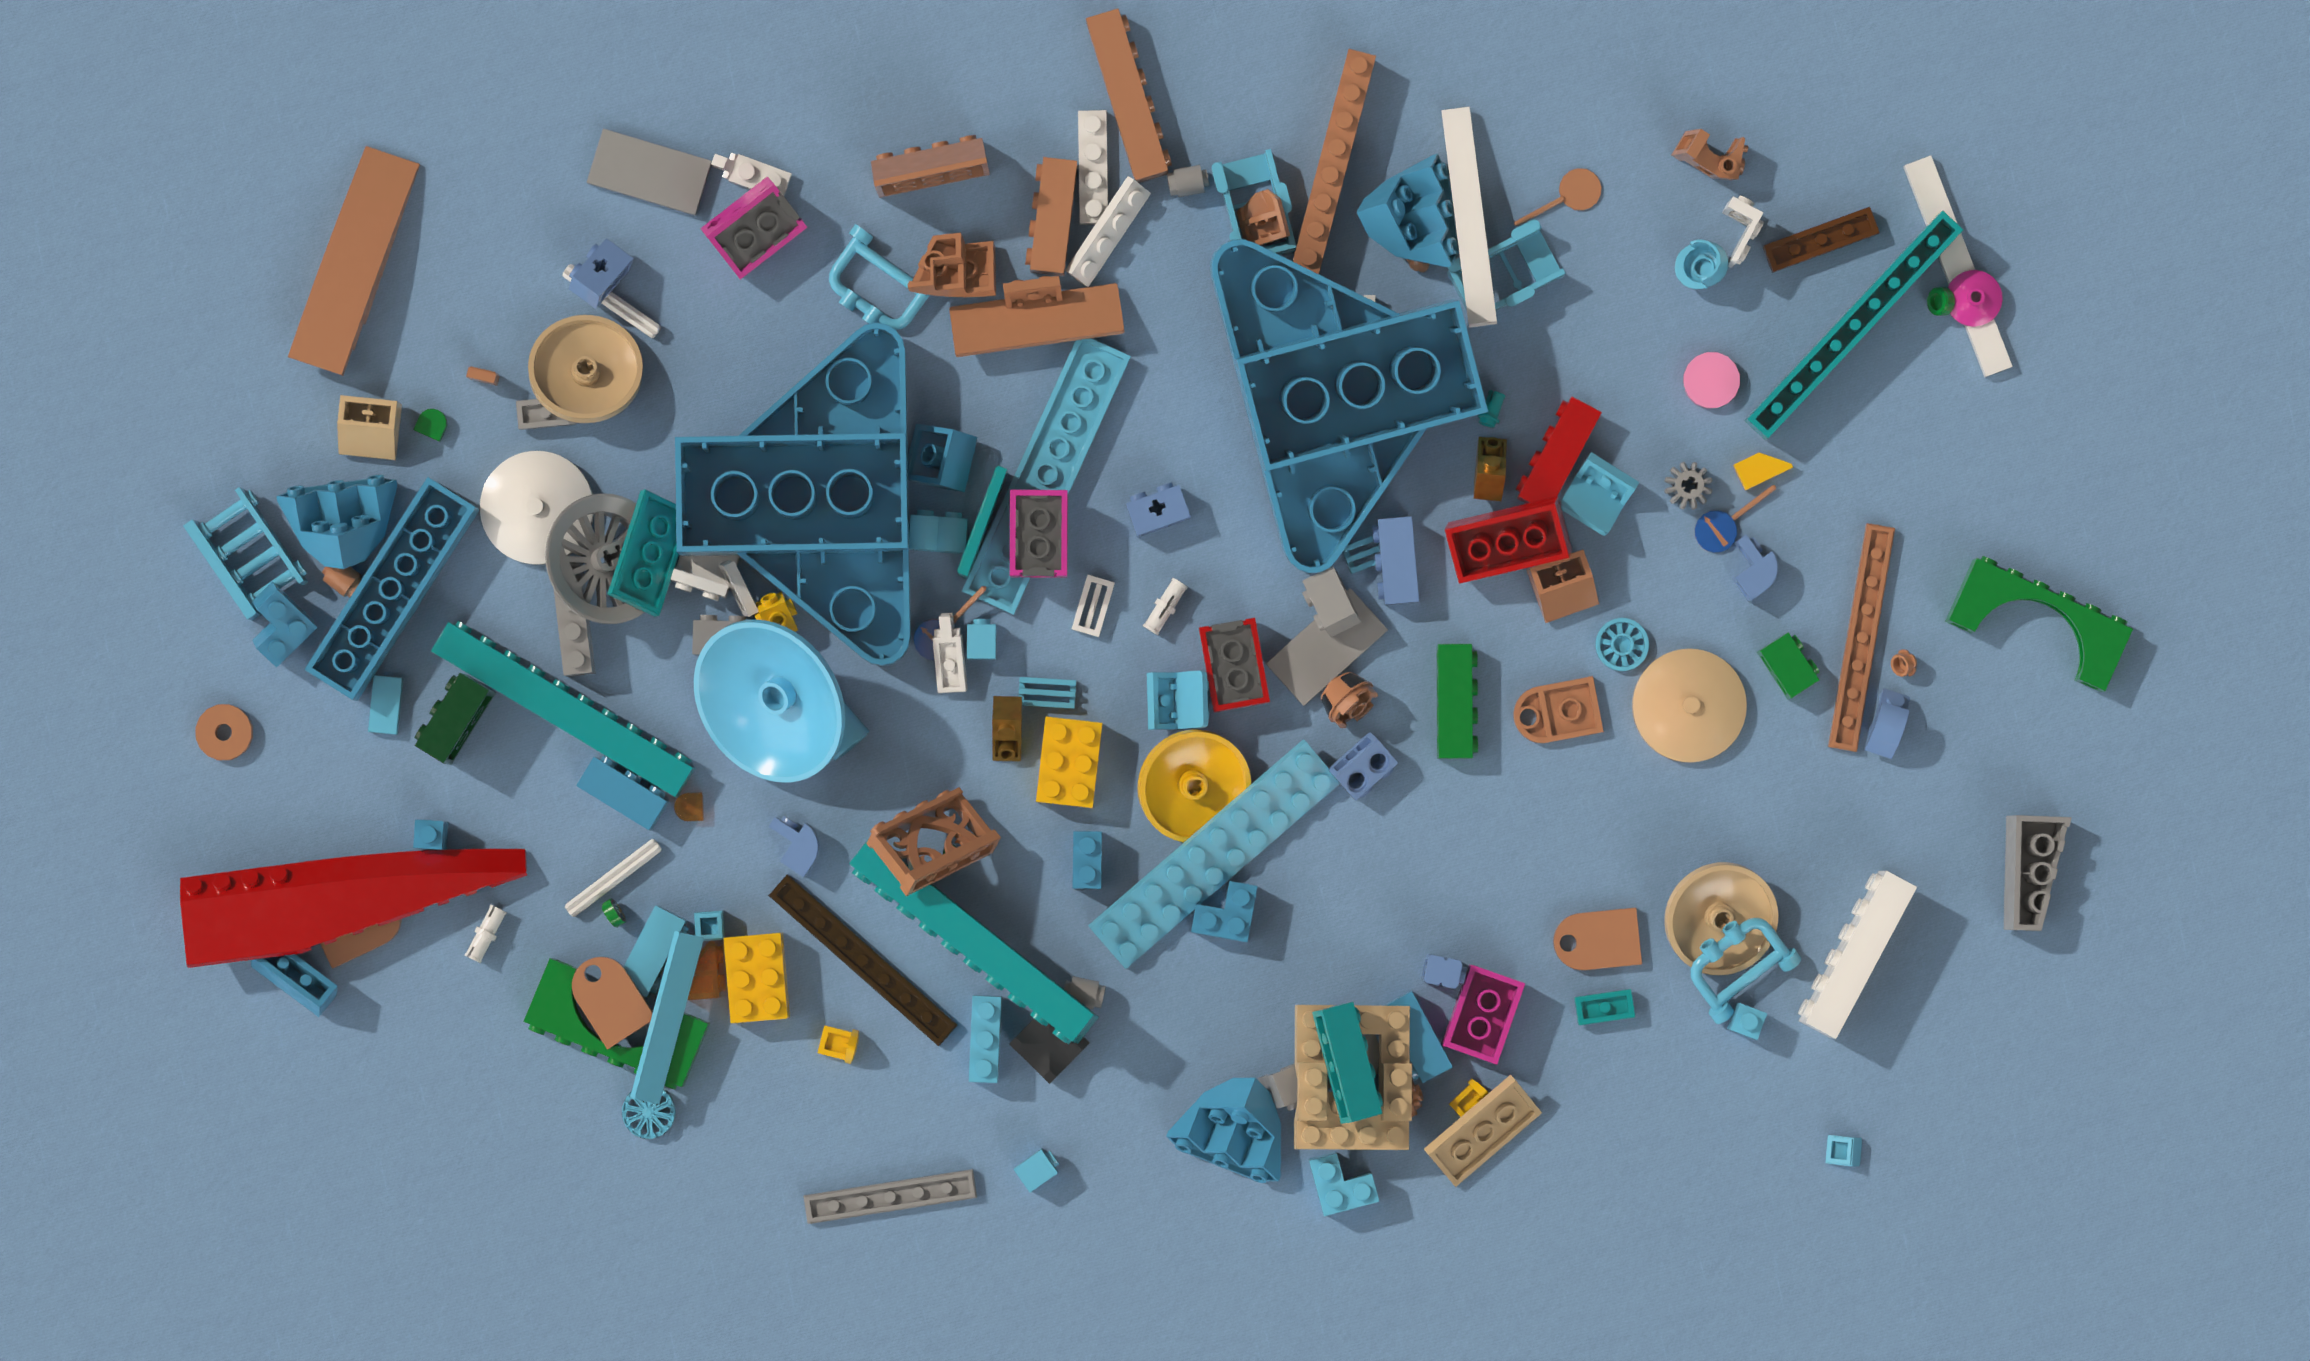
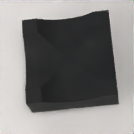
[1009,1019,1090,1084]

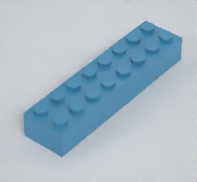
[304,477,480,701]

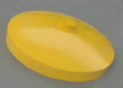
[1137,729,1251,842]

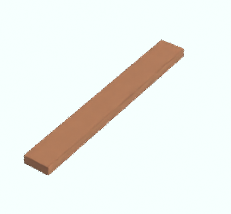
[1828,523,1895,752]

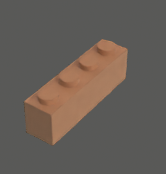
[1025,157,1078,277]

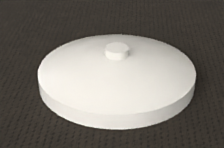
[480,451,594,565]

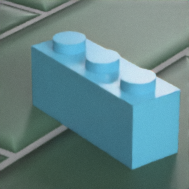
[624,905,689,998]
[969,995,1002,1083]

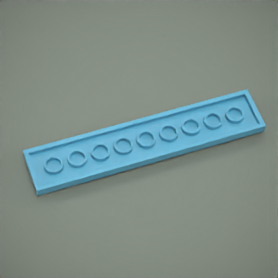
[962,338,1131,615]
[1088,739,1339,969]

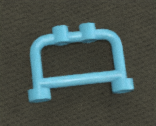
[829,224,929,330]
[1690,918,1801,1024]

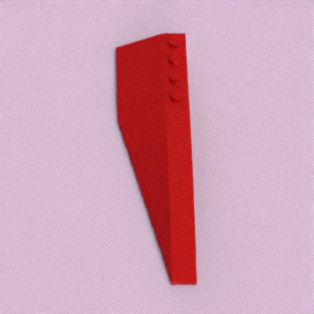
[180,849,527,968]

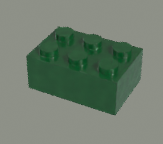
[414,673,496,765]

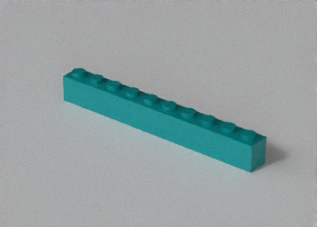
[1744,210,1964,440]
[431,621,695,798]

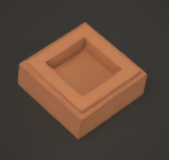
[466,366,500,386]

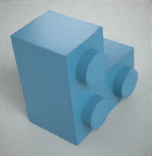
[252,581,317,668]
[1191,881,1258,942]

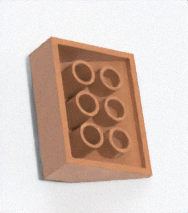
[871,135,990,198]

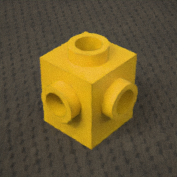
[754,592,798,632]

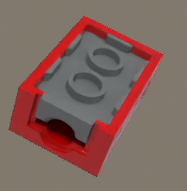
[1199,618,1270,713]

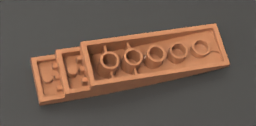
[288,146,420,376]

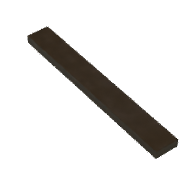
[768,874,957,1046]

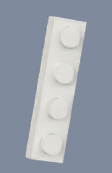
[1078,110,1108,225]
[1065,176,1151,287]

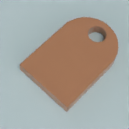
[1513,676,1604,743]
[1553,908,1642,970]
[320,919,402,969]
[572,957,653,1049]

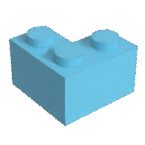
[1308,1152,1379,1216]

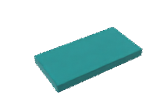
[957,466,1008,578]
[607,489,679,617]

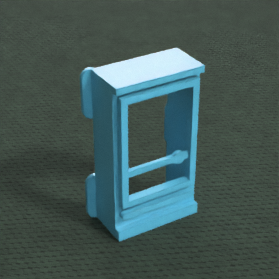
[1212,149,1296,255]
[1447,219,1565,311]

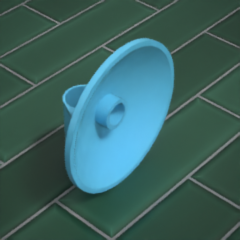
[694,619,870,782]

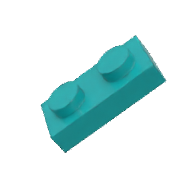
[1574,989,1635,1025]

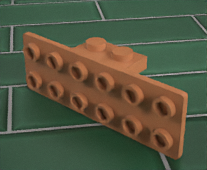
[949,276,1124,357]

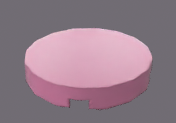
[1683,352,1740,409]

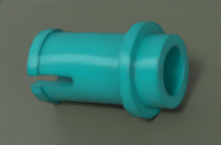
[1478,390,1506,428]

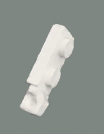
[711,153,792,196]
[932,613,968,693]

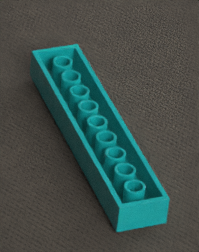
[849,840,1099,1044]

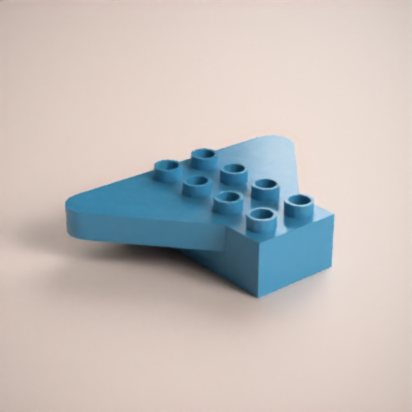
[1210,239,1488,573]
[675,323,911,666]

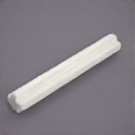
[563,264,661,338]
[565,839,662,917]

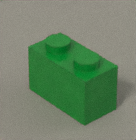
[1757,632,1820,700]

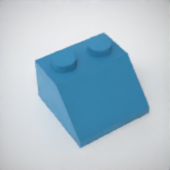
[908,424,978,492]

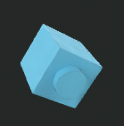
[967,619,997,660]
[1727,1003,1767,1040]
[1013,1148,1059,1192]

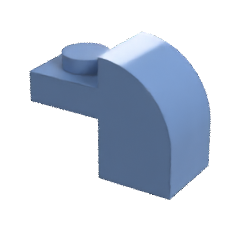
[1732,534,1778,602]
[1865,688,1910,759]
[769,816,820,877]

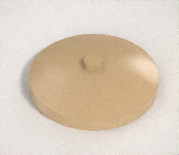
[528,315,643,423]
[1632,649,1747,763]
[1664,862,1778,975]

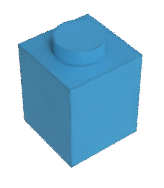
[413,819,448,850]

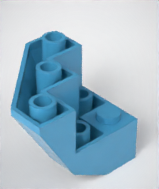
[1357,153,1459,267]
[276,475,397,569]
[1166,1078,1281,1183]

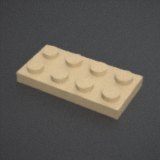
[1424,1075,1542,1187]

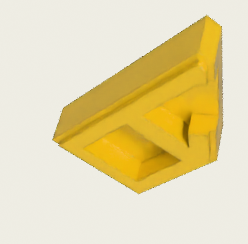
[1733,452,1793,490]

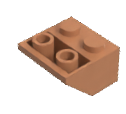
[1526,550,1599,623]

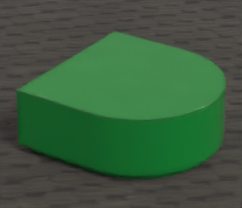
[413,409,447,442]

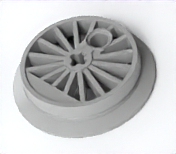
[545,493,645,624]

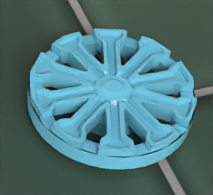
[1595,618,1649,671]
[622,1089,676,1139]

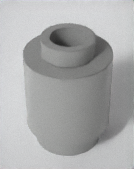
[1167,165,1209,197]
[1064,976,1106,1009]

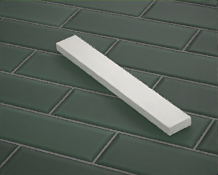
[1441,107,1497,328]
[1903,156,2013,377]

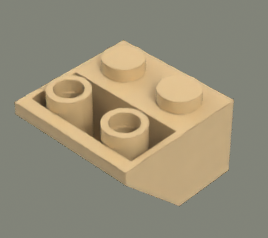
[337,395,402,460]

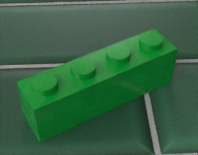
[1436,644,1478,759]

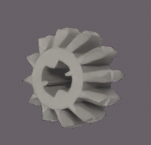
[1664,462,1712,510]

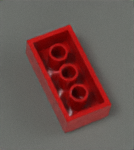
[1445,496,1572,584]

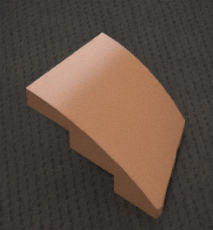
[908,233,996,297]

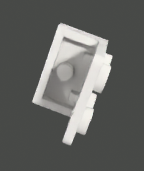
[1722,196,1764,268]
[671,555,740,601]

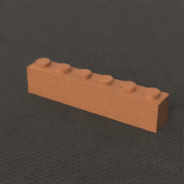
[1086,9,1172,183]

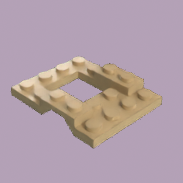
[1294,1005,1412,1150]

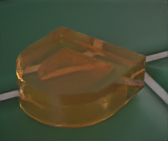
[674,792,704,821]

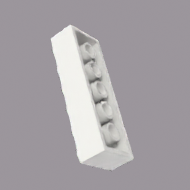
[1798,871,1917,1039]

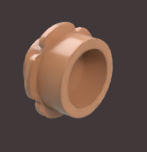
[1891,649,1917,677]

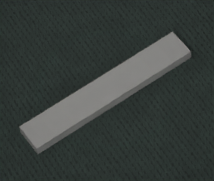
[803,1169,977,1224]

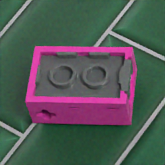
[700,176,807,280]
[1010,490,1068,578]

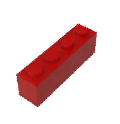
[1515,396,1602,504]

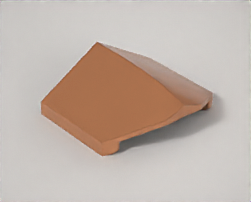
[1236,189,1290,246]

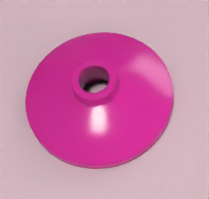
[1947,270,2002,327]

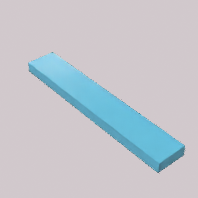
[630,931,704,1104]

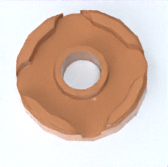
[195,704,253,760]

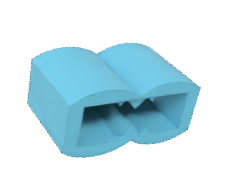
[909,510,968,554]

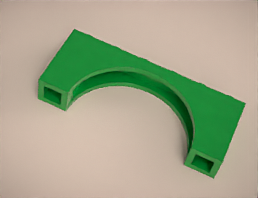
[1945,556,2133,692]
[523,958,710,1090]

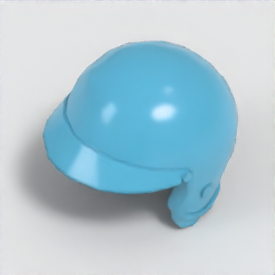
[1674,239,1729,289]

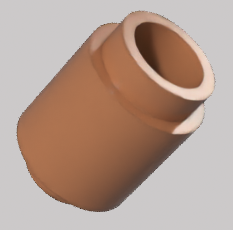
[322,566,362,598]

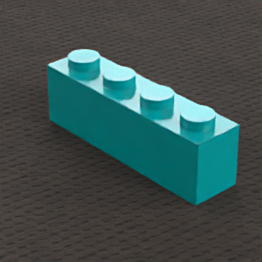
[1312,1002,1383,1124]

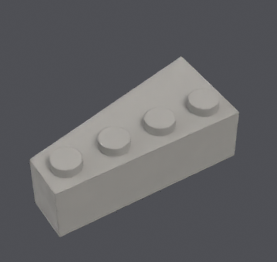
[2004,815,2072,931]
[1258,1034,1379,1111]

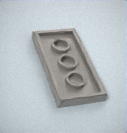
[587,129,712,216]
[1266,588,1388,706]

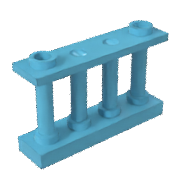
[183,487,308,621]

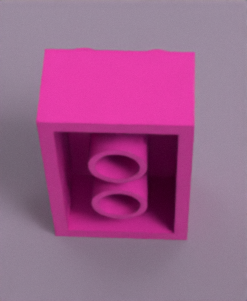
[1441,964,1525,1065]

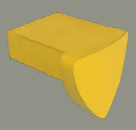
[817,1025,859,1064]
[1448,1078,1488,1117]

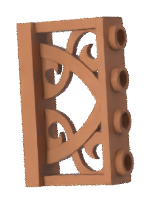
[866,787,1001,896]

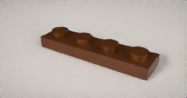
[1763,207,1880,273]

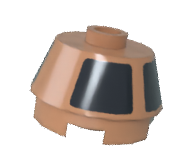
[1321,672,1378,728]

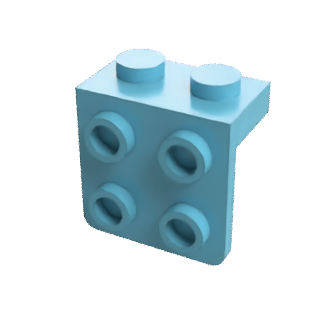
[1560,452,1639,536]
[1147,670,1210,730]

